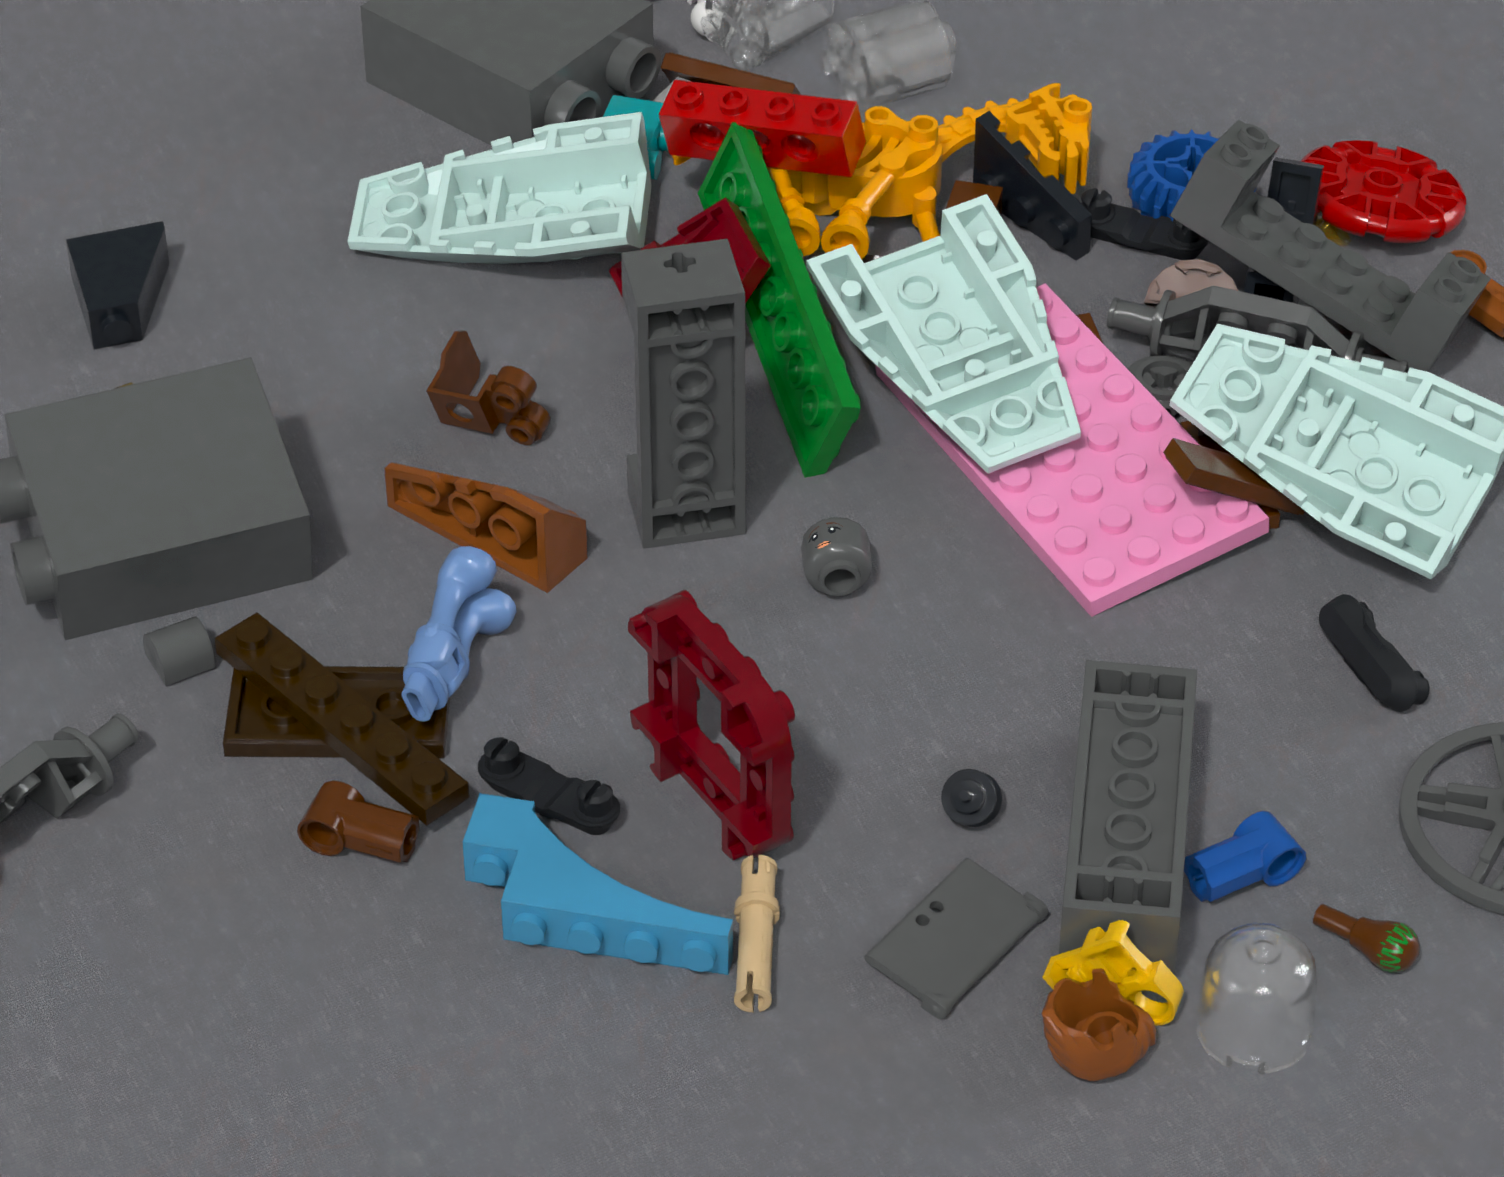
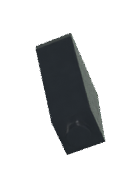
[66,221,169,350]

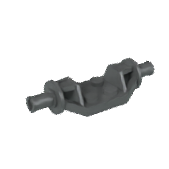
[1107,285,1408,373]
[0,713,139,822]

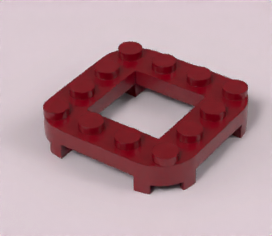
[628,590,795,861]

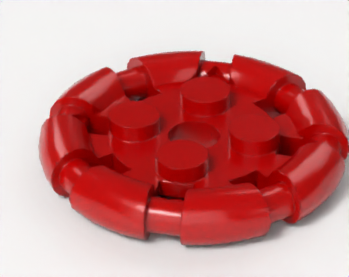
[1301,140,1466,243]

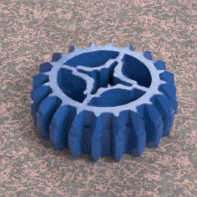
[1127,129,1257,221]

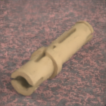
[734,855,780,1013]

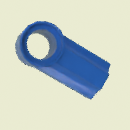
[1184,811,1306,902]

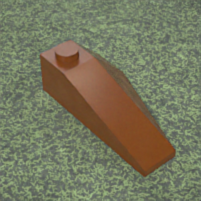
[384,462,587,593]

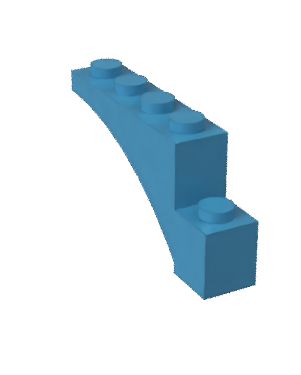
[462,793,733,975]

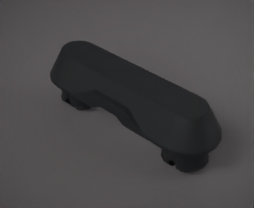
[1081,188,1209,260]
[1319,594,1430,712]
[478,737,620,835]

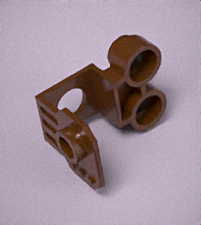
[426,330,551,445]

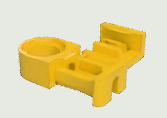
[1042,920,1184,1025]

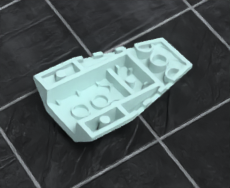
[347,112,651,264]
[806,194,1081,474]
[1169,324,1504,579]

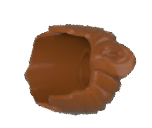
[1041,968,1156,1081]

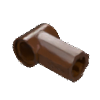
[297,780,420,863]

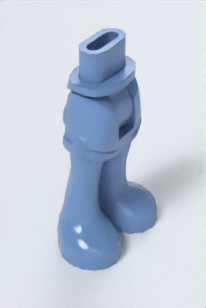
[401,546,517,722]

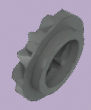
[1128,355,1192,417]

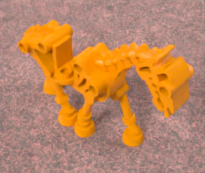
[672,83,1092,259]

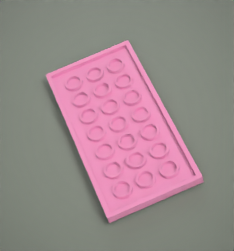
[875,283,1269,617]

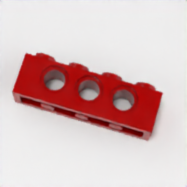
[658,80,866,178]

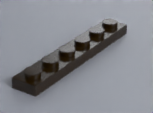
[215,612,469,826]

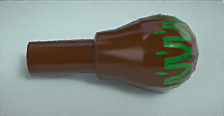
[1313,904,1420,973]

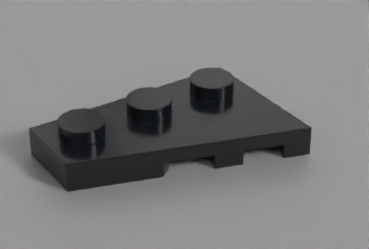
[973,111,1092,261]

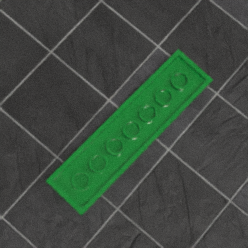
[698,122,861,478]

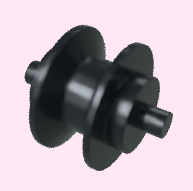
[941,769,1002,827]

